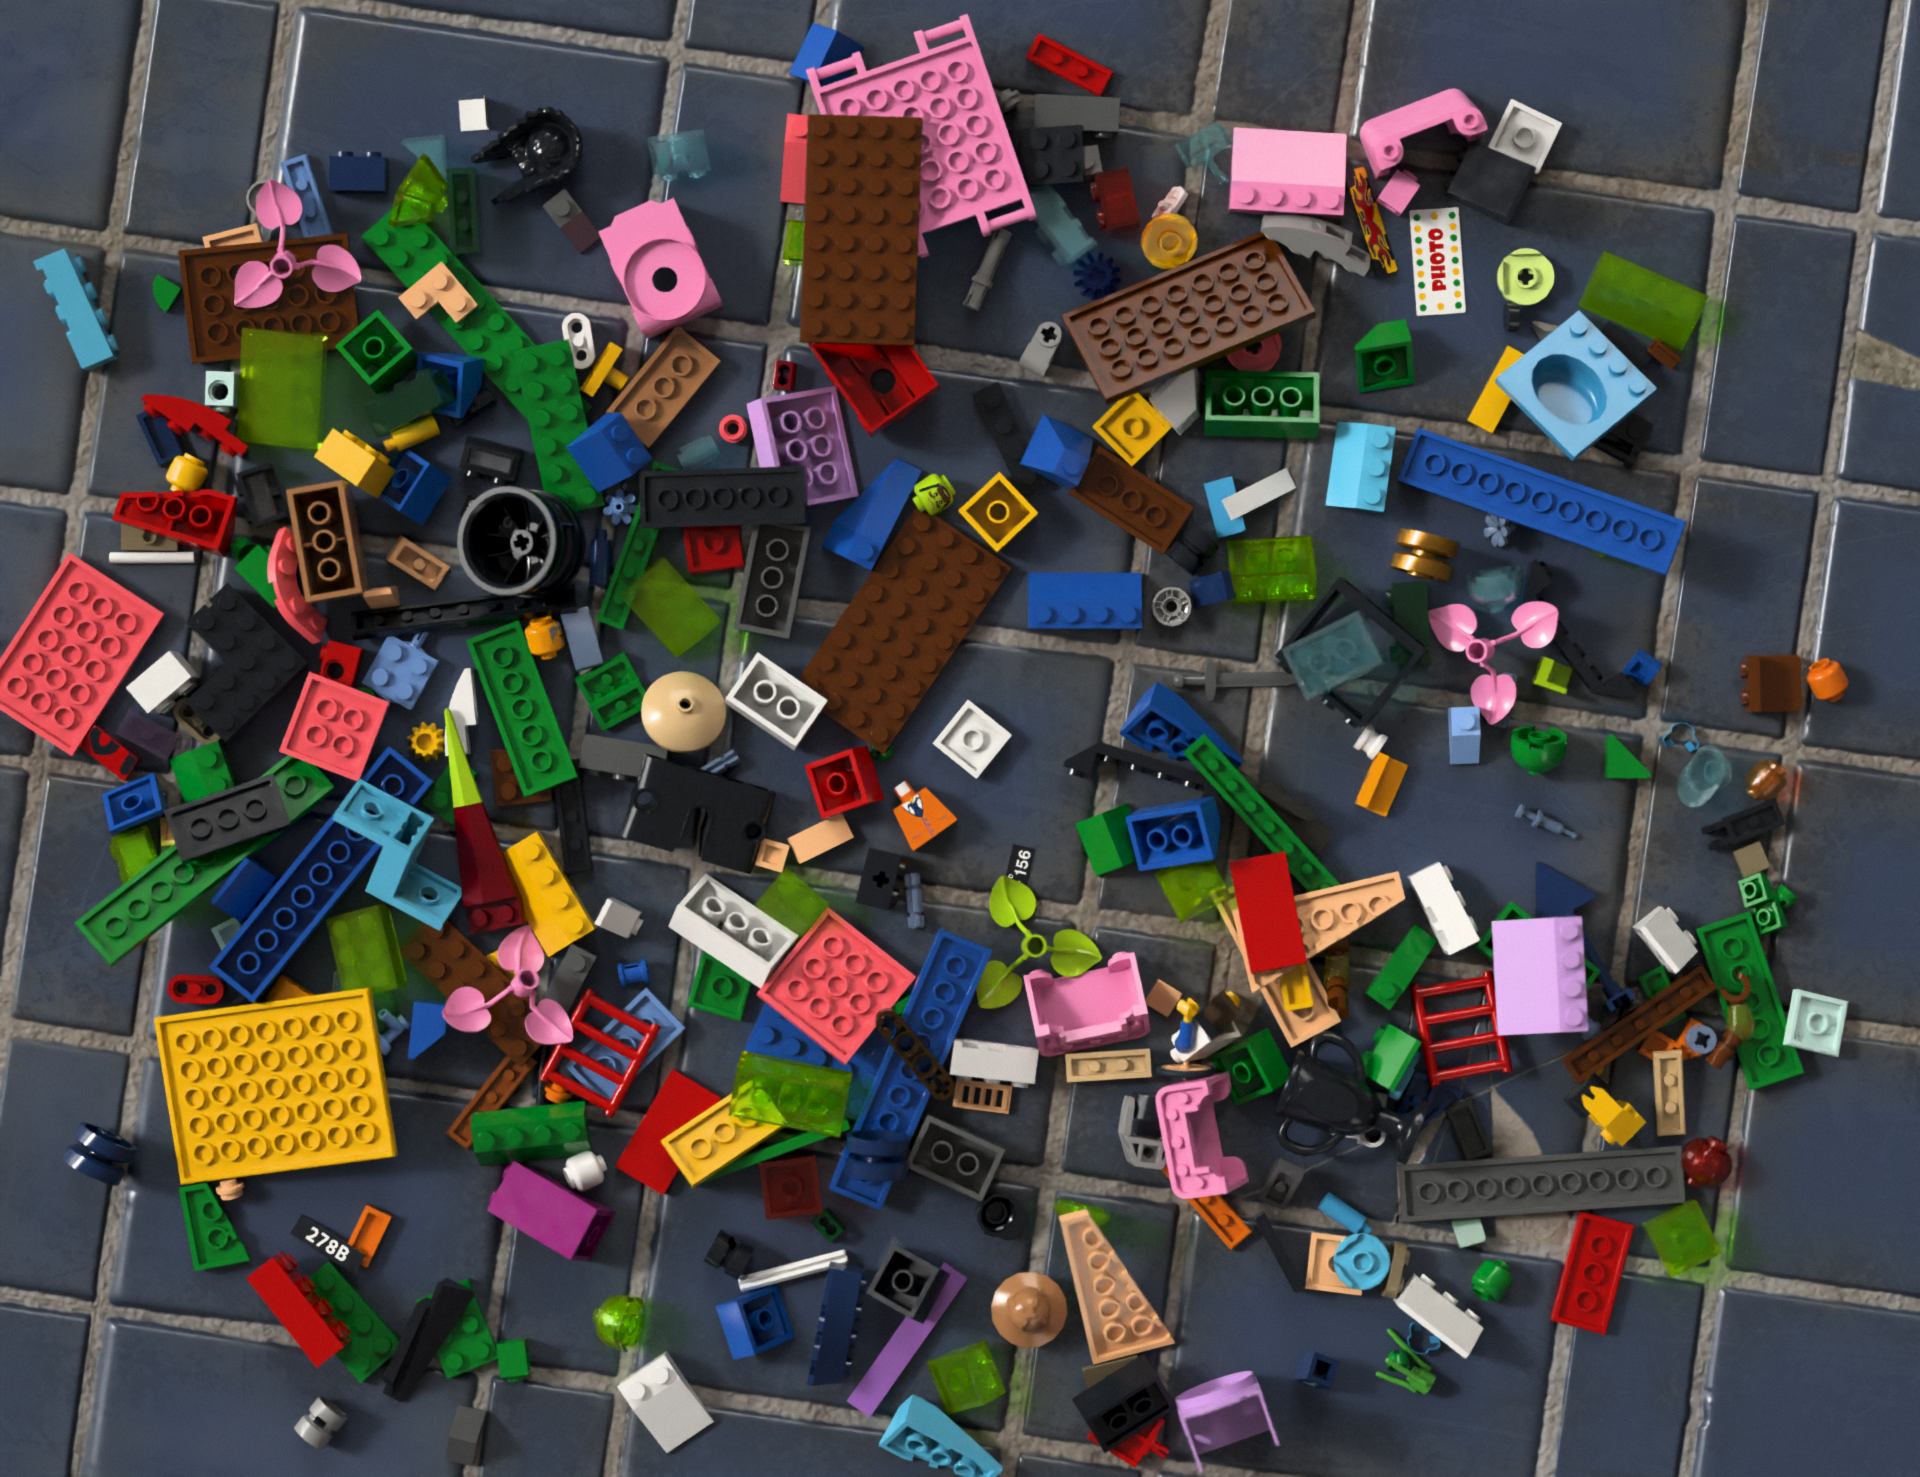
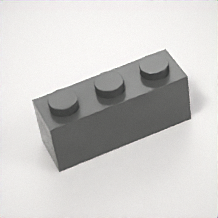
[1034,94,1120,140]
[579,734,670,781]

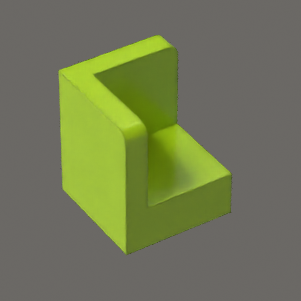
[1531,657,1572,695]

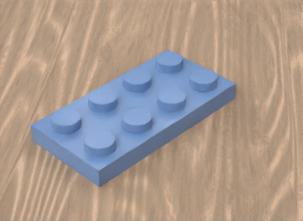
[565,987,686,1100]

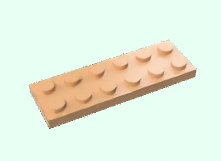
[1212,885,1341,1048]

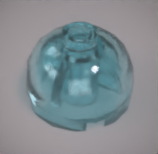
[1465,566,1523,612]

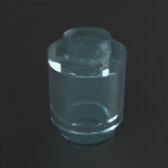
[677,435,721,470]

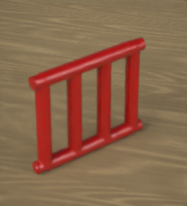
[1410,970,1513,1087]
[539,988,661,1118]

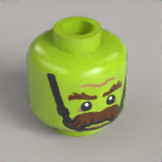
[912,473,956,516]

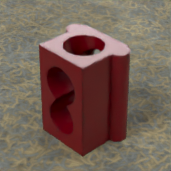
[771,360,797,391]

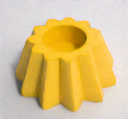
[407,722,445,762]

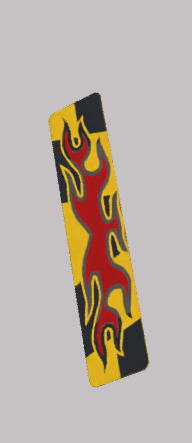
[1345,167,1397,276]

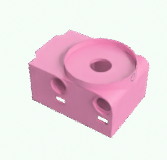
[598,198,723,340]

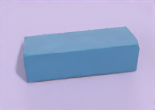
[1204,476,1246,539]

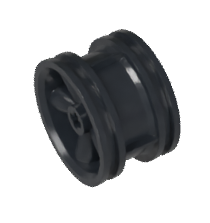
[457,486,586,598]

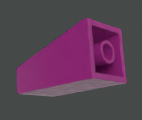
[487,1161,616,1262]

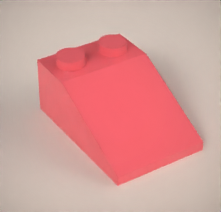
[780,114,808,205]

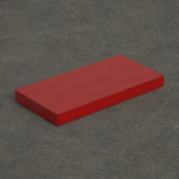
[1229,851,1307,974]
[615,1069,721,1195]
[1550,1210,1635,1335]

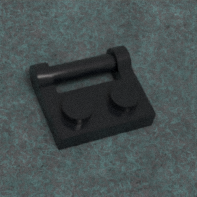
[1592,413,1654,469]

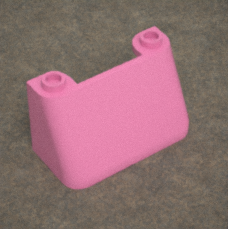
[1360,88,1488,179]
[1023,952,1151,1057]
[1156,1071,1249,1199]

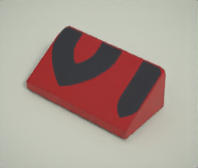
[80,725,142,782]

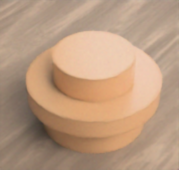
[216,1178,244,1200]

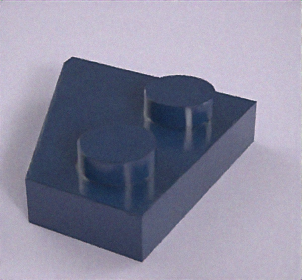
[1395,1070,1464,1131]

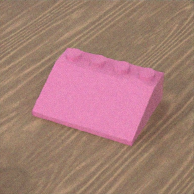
[1228,127,1347,219]

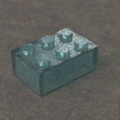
[1281,611,1387,701]

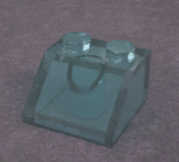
[647,129,712,182]

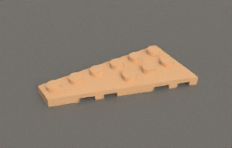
[1232,871,1405,994]
[1059,1209,1175,1365]

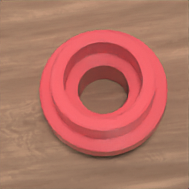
[719,415,747,443]

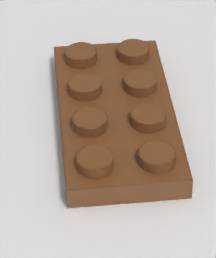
[606,325,721,449]

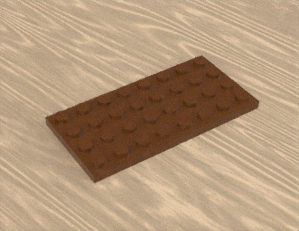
[800,114,922,347]
[1062,232,1316,405]
[798,507,1012,754]

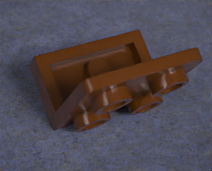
[1739,655,1802,713]

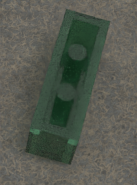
[446,167,483,257]
[363,367,457,438]
[1385,581,1432,668]

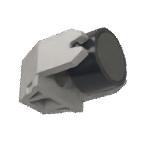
[1118,1091,1167,1170]

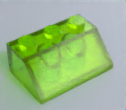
[1226,535,1316,604]
[619,557,721,658]

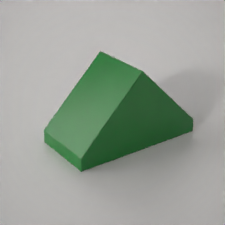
[1604,734,1652,779]

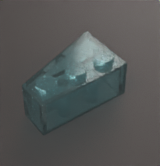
[1018,185,1097,270]

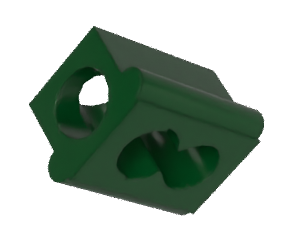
[811,1207,846,1243]

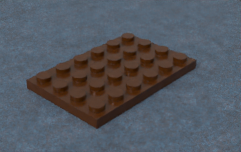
[178,233,359,364]

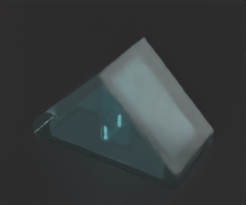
[401,135,451,183]

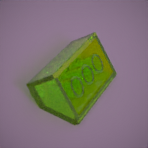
[1578,251,1708,351]
[729,1050,853,1138]

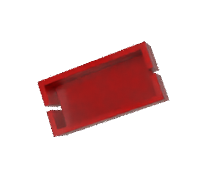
[246,1251,352,1368]

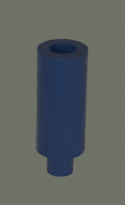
[589,529,611,586]

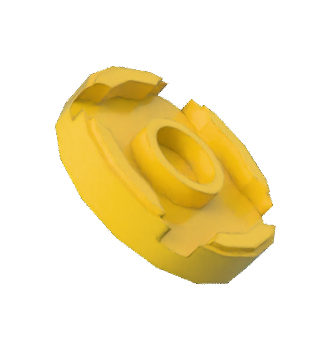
[1141,213,1198,269]

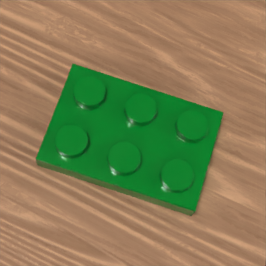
[415,1278,498,1379]

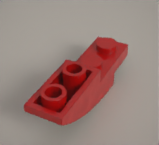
[141,394,248,459]

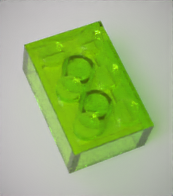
[325,904,408,996]

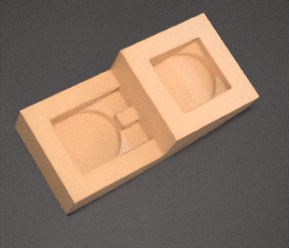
[787,814,854,864]

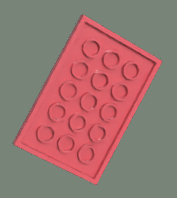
[0,553,166,756]

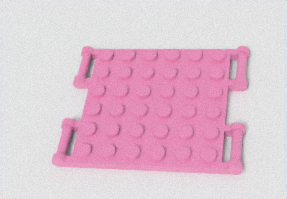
[806,14,1037,258]

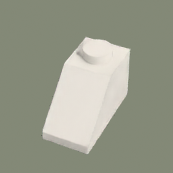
[594,897,644,938]

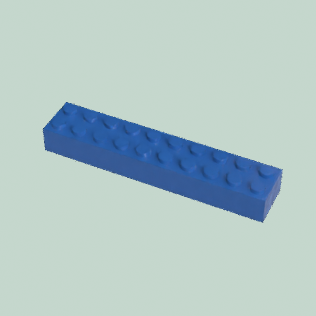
[209,746,436,1003]

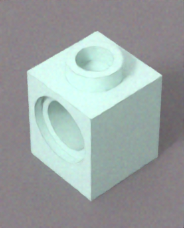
[205,371,239,413]

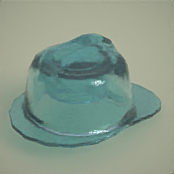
[1677,745,1733,808]

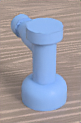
[378,1009,411,1056]

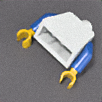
[1170,991,1241,1063]

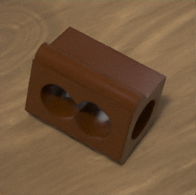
[1647,337,1682,370]

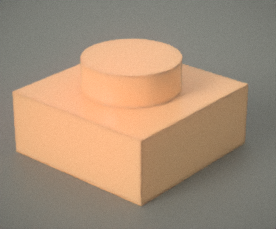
[755,838,790,873]

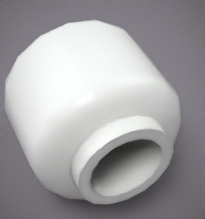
[563,1151,607,1192]

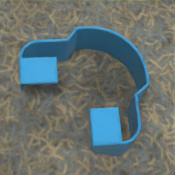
[1662,723,1699,752]
[1407,1322,1440,1354]

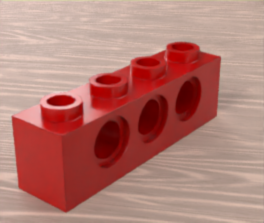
[315,640,365,689]

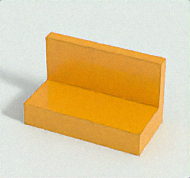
[1354,752,1408,817]

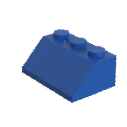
[1125,796,1221,871]

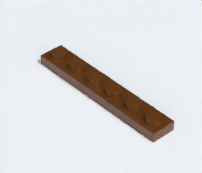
[1560,964,1717,1084]

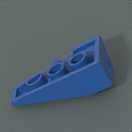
[822,458,922,571]
[1119,682,1243,768]

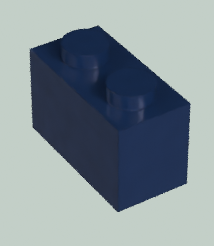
[328,151,389,194]

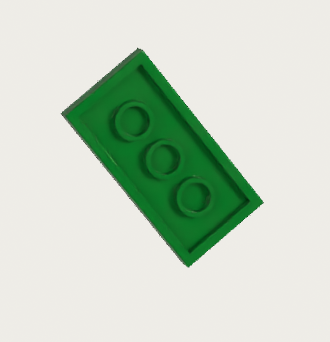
[310,1260,400,1383]

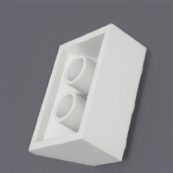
[725,652,828,751]
[1393,1273,1484,1359]

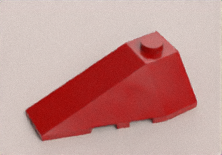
[112,489,237,558]

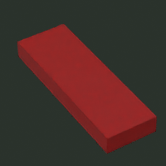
[1026,33,1114,97]

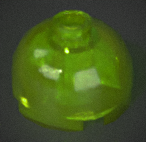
[593,1294,645,1353]

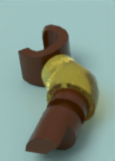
[1323,934,1351,1019]
[1705,972,1755,1070]

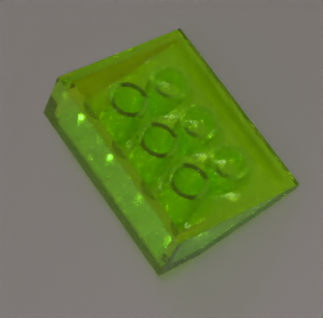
[237,328,328,449]

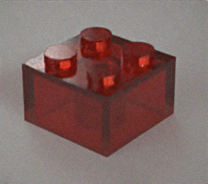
[1090,167,1141,236]
[759,1153,824,1220]

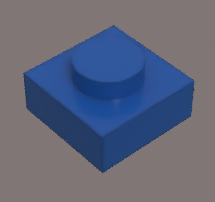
[1622,648,1662,687]

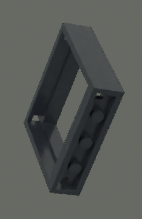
[1275,577,1430,729]

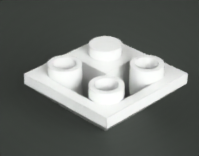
[1149,368,1201,435]

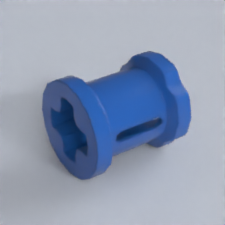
[617,958,650,988]

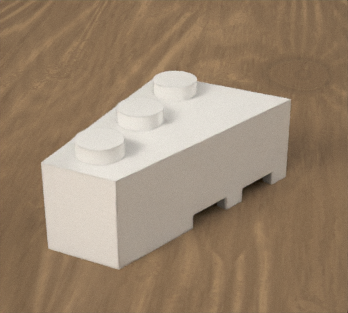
[1407,862,1480,955]
[950,1037,1039,1088]

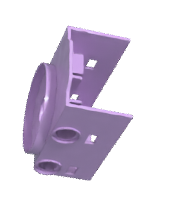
[1175,1371,1279,1472]

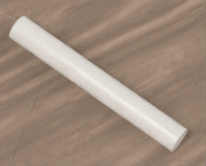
[109,552,196,564]

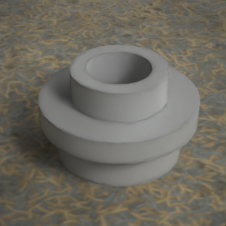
[996,89,1021,114]

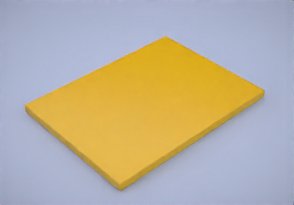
[154,987,398,1185]

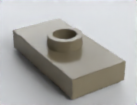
[121,523,179,551]

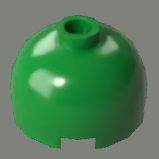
[1510,725,1567,775]

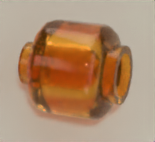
[1745,759,1787,801]

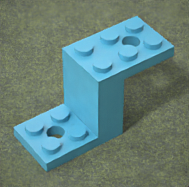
[332,779,462,931]

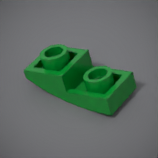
[1738,872,1788,935]

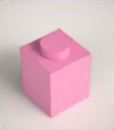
[1376,170,1421,216]

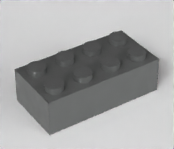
[734,524,812,640]

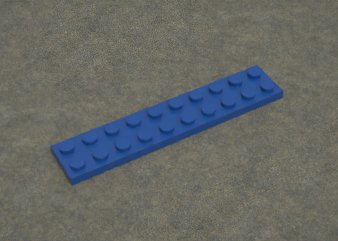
[1398,428,1686,576]
[828,928,992,1210]

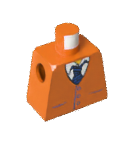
[893,780,958,851]

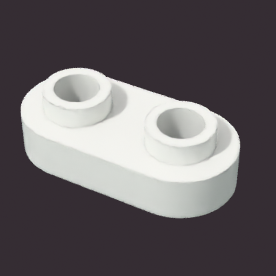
[562,313,596,370]

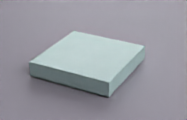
[1783,989,1849,1057]

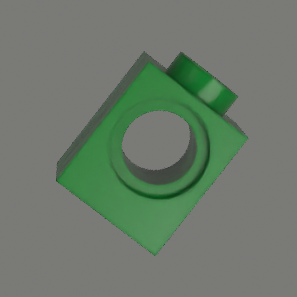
[496,1338,531,1382]

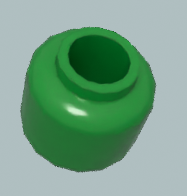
[1471,1259,1513,1302]

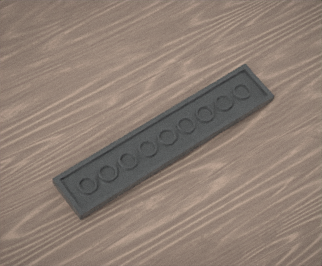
[1397,1145,1686,1222]

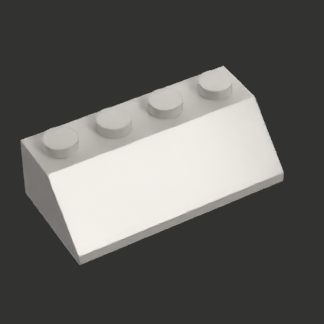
[668,874,799,989]

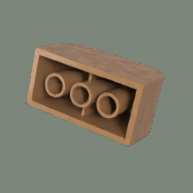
[286,480,369,604]

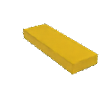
[1467,346,1525,434]

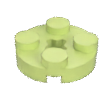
[1497,248,1555,306]

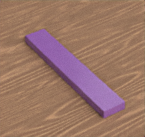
[847,1261,968,1417]

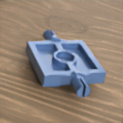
[362,632,440,710]

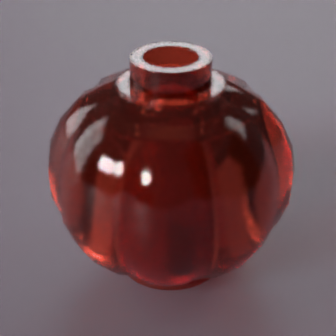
[1681,1135,1732,1189]

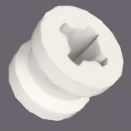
[1353,724,1388,760]

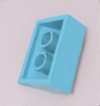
[1325,422,1396,514]

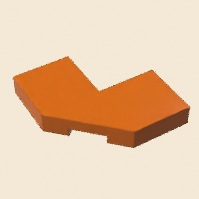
[1637,1017,1715,1061]

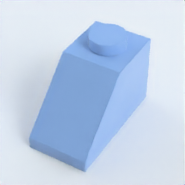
[1448,706,1481,764]

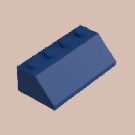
[1028,573,1142,630]

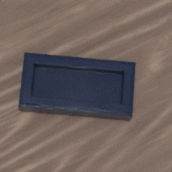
[136,411,185,467]
[1188,570,1235,608]

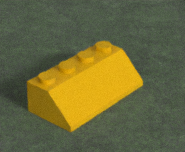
[503,831,597,957]

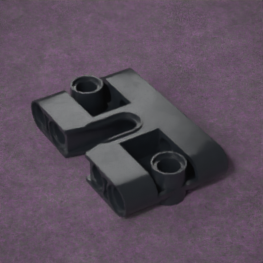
[620,754,777,874]

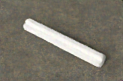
[738,1250,848,1292]

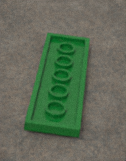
[513,339,605,511]
[466,620,579,798]
[1695,911,1804,1091]

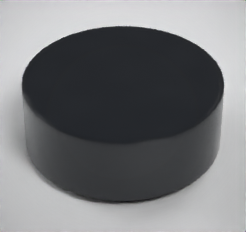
[1503,303,1520,332]

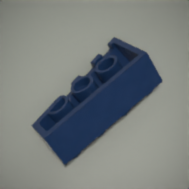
[807,1261,867,1386]

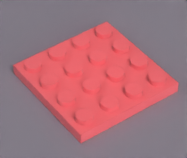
[757,907,916,1065]

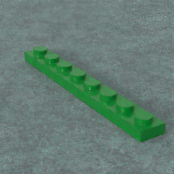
[1183,733,1341,892]

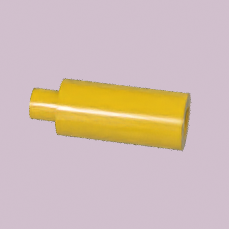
[383,415,440,452]

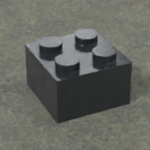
[866,1243,950,1324]

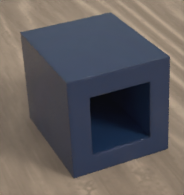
[1293,1352,1339,1389]

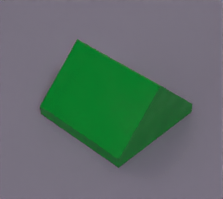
[1075,803,1136,876]

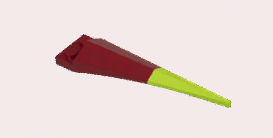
[444,708,527,934]

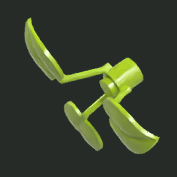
[976,875,1102,1009]

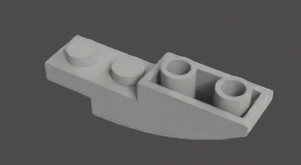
[1260,213,1371,277]

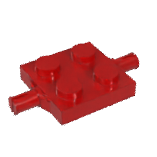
[1087,1417,1170,1468]

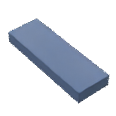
[280,154,334,237]

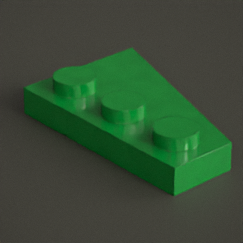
[179,1182,252,1271]

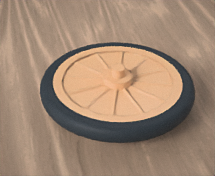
[1156,1061,1216,1080]

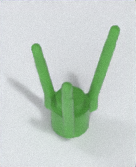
[1375,1328,1436,1395]

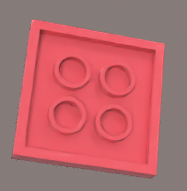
[279,672,390,781]

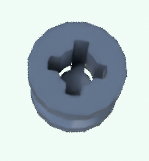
[1685,1024,1717,1054]

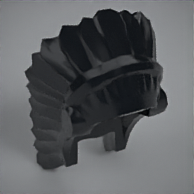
[471,107,583,206]

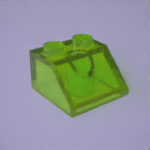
[1155,860,1231,923]
[754,867,830,946]
[926,1340,1006,1415]

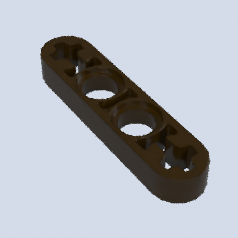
[875,1008,955,1100]

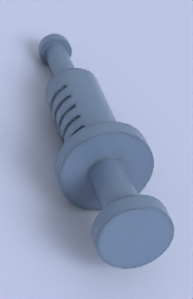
[1515,804,1578,839]

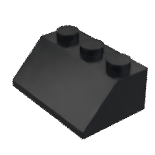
[1072,1354,1177,1453]

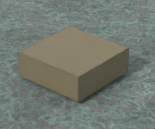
[1732,841,1770,878]

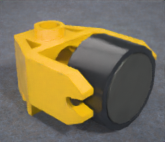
[1564,1073,1646,1147]

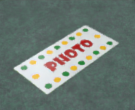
[1409,207,1466,316]

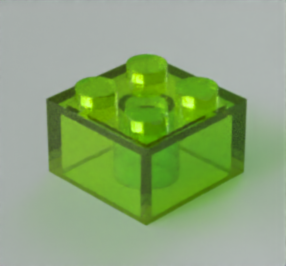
[1641,1199,1722,1278]

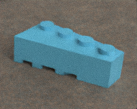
[33,248,119,371]

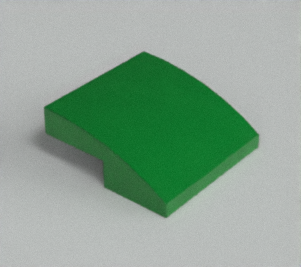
[575,652,646,731]

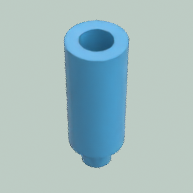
[1318,1192,1373,1234]

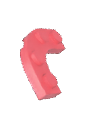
[267,527,328,644]

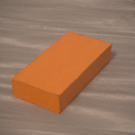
[348,1204,393,1268]

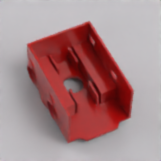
[807,343,941,438]

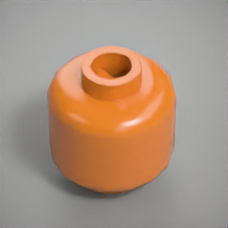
[1806,658,1849,702]

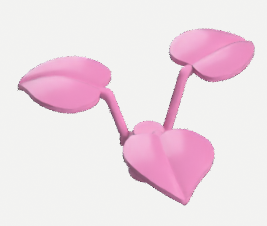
[234,179,362,308]
[1428,601,1559,725]
[442,925,573,1045]

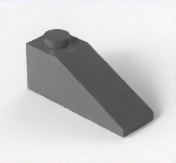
[544,942,599,1015]

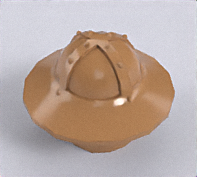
[991,1271,1067,1348]

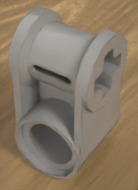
[1018,322,1062,378]

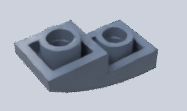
[561,606,604,672]

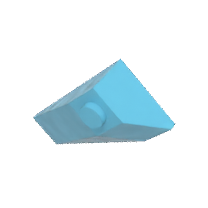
[879,1394,1003,1477]

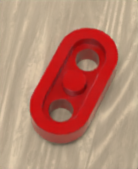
[167,974,226,1004]

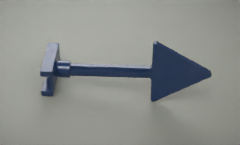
[1535,862,1636,1016]

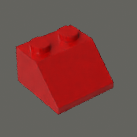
[805,746,884,819]

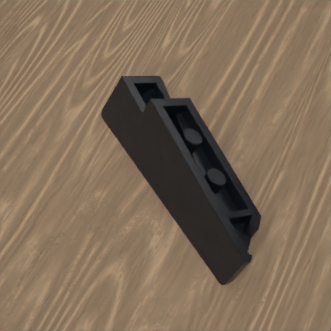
[382,1278,474,1402]

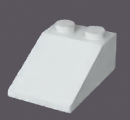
[617,1351,714,1453]

